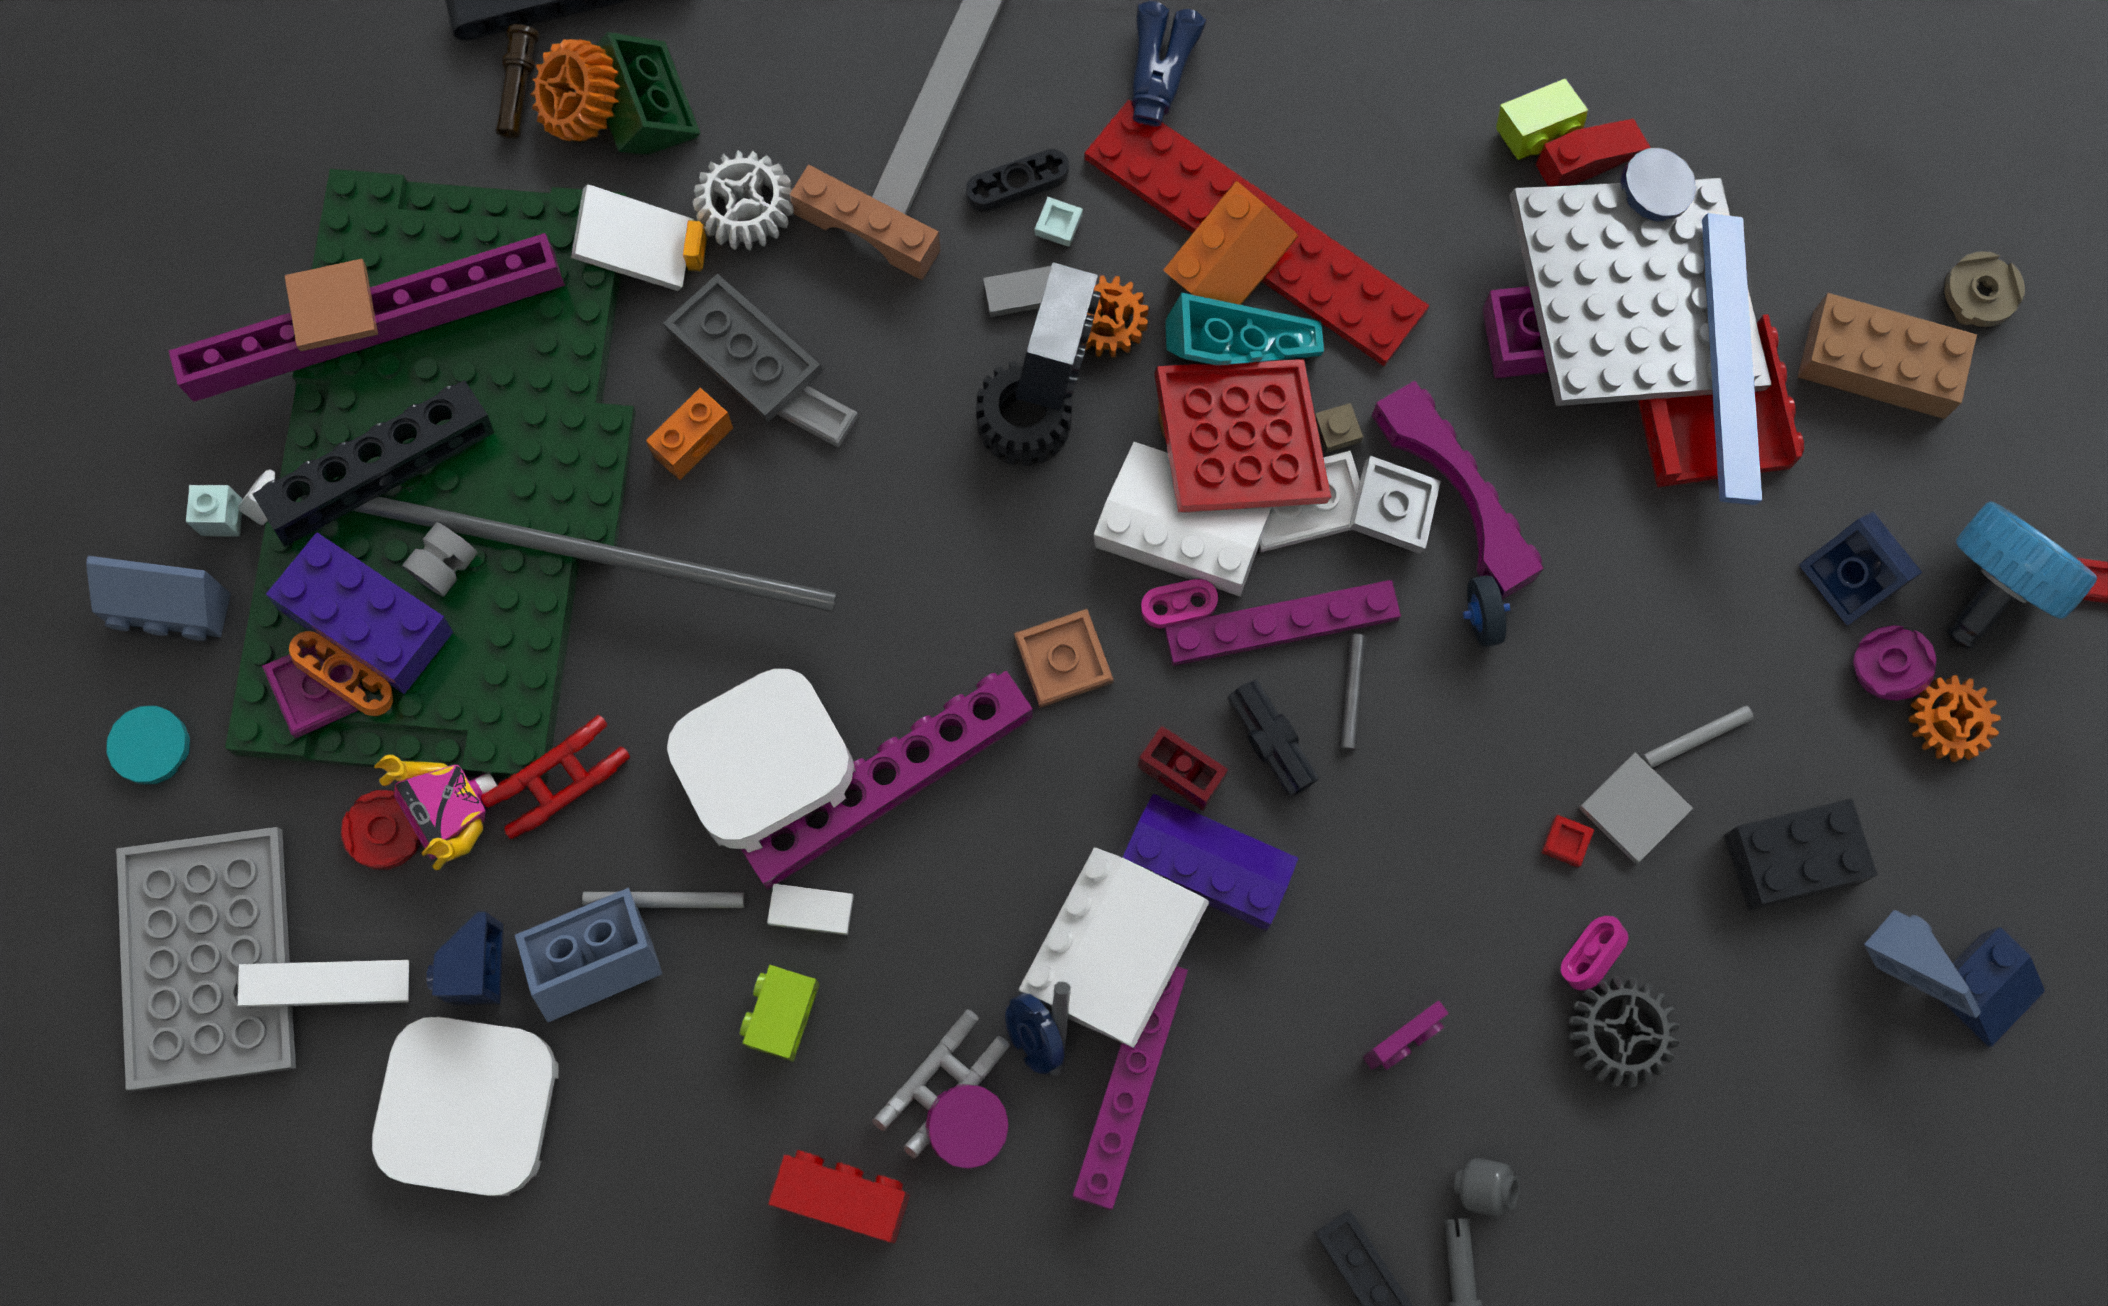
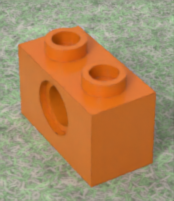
[645,387,733,481]

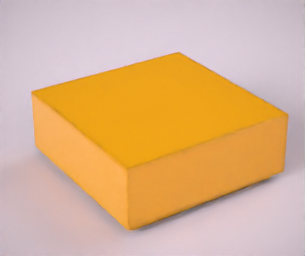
[683,220,707,272]

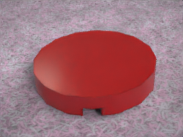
[341,790,421,870]

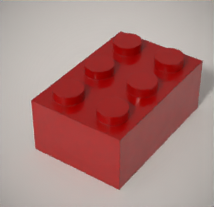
[768,1150,910,1244]

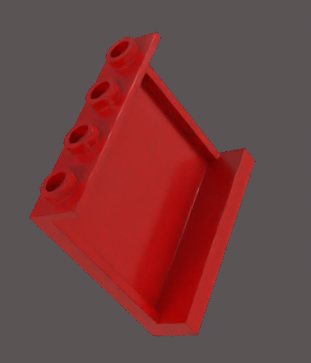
[1638,314,1804,487]

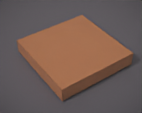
[285,259,378,351]
[1014,609,1113,708]

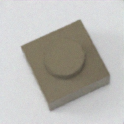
[1315,403,1363,453]

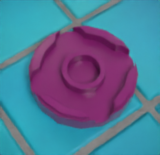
[1853,625,1936,701]
[925,1084,1009,1169]

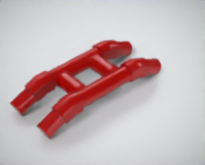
[481,715,630,839]

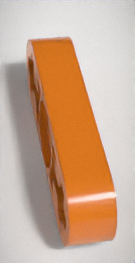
[289,631,393,716]

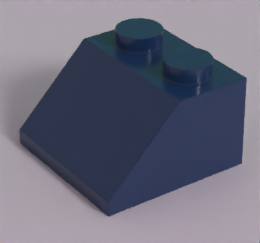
[1799,511,1923,626]
[427,912,504,1005]
[1942,927,2045,1047]

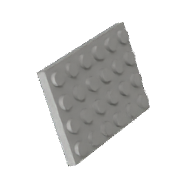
[116,827,296,1091]

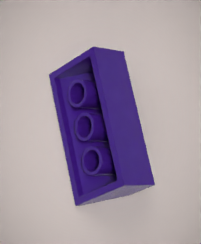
[1122,794,1299,931]

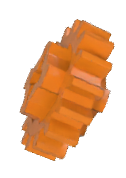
[1084,275,1149,357]
[1909,675,2001,762]

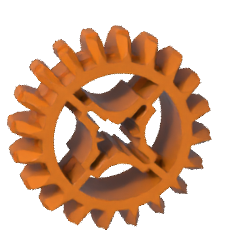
[530,39,621,142]

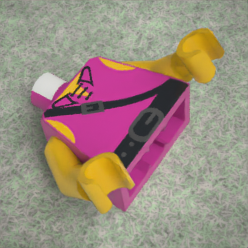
[374,754,497,870]

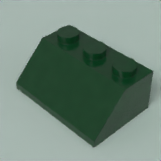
[596,32,701,155]

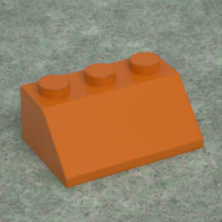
[1163,181,1298,305]

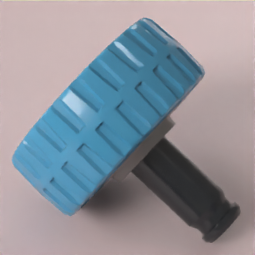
[1947,501,2097,649]

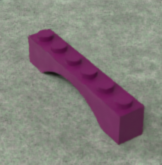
[1372,380,1544,600]

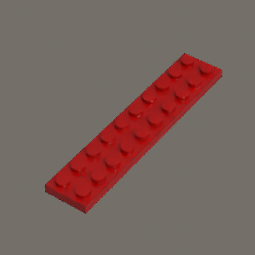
[1084,99,1430,367]

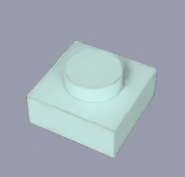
[1035,197,1083,247]

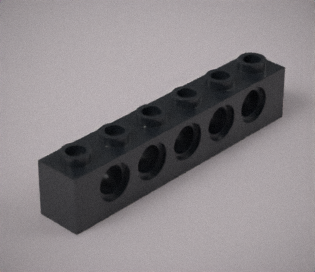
[252,380,494,547]

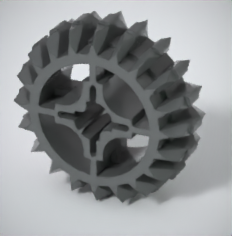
[1568,976,1680,1088]

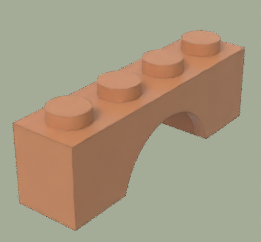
[789,164,941,280]

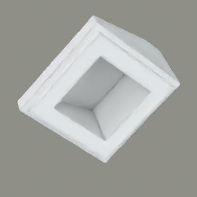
[238,469,275,525]

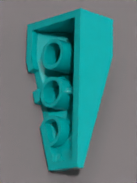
[1165,293,1324,365]

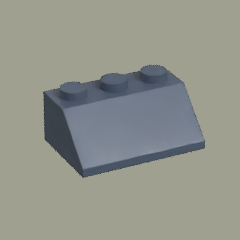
[86,556,231,641]
[515,888,663,1022]

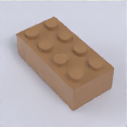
[1798,293,1977,419]

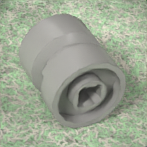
[402,522,478,597]

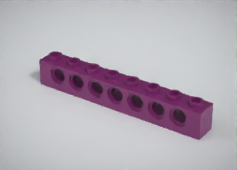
[741,671,1033,890]

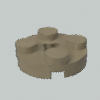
[1944,251,2025,327]

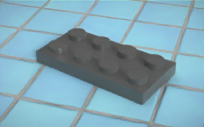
[663,273,823,422]

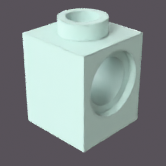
[186,485,243,537]

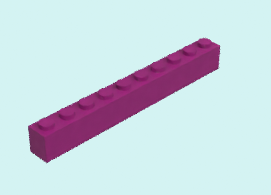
[168,233,565,402]

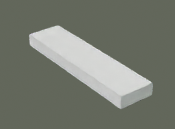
[238,960,409,1007]

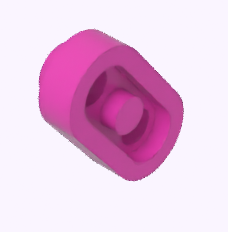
[1141,579,1218,629]
[1561,916,1628,990]

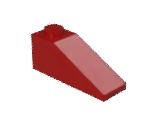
[1535,118,1651,187]

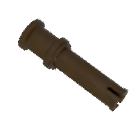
[495,24,540,139]

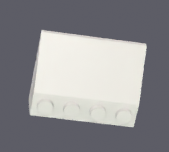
[1094,442,1273,597]
[1018,847,1209,1048]

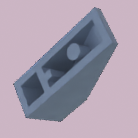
[1864,910,1981,1018]

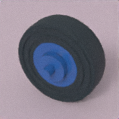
[1462,576,1510,647]

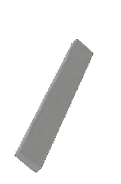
[872,0,1005,215]

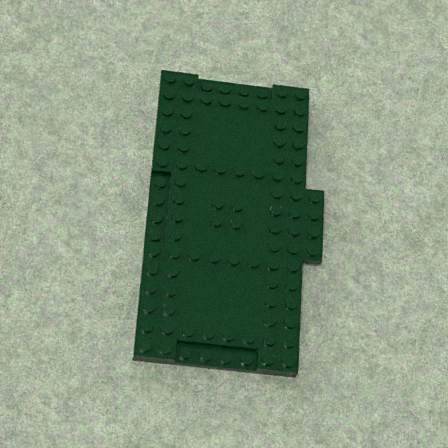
[225,169,636,783]

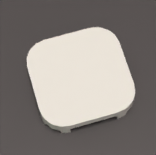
[667,669,856,853]
[372,1017,559,1197]

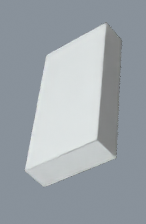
[767,884,854,935]

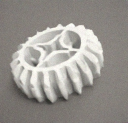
[693,150,794,250]

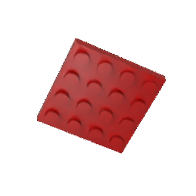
[1154,359,1331,513]

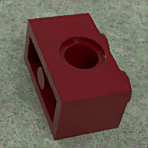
[1137,725,1228,811]

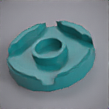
[106,706,190,785]

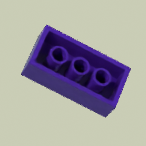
[266,532,453,694]

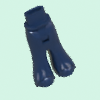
[1131,1,1206,127]

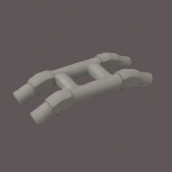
[873,1009,1010,1158]

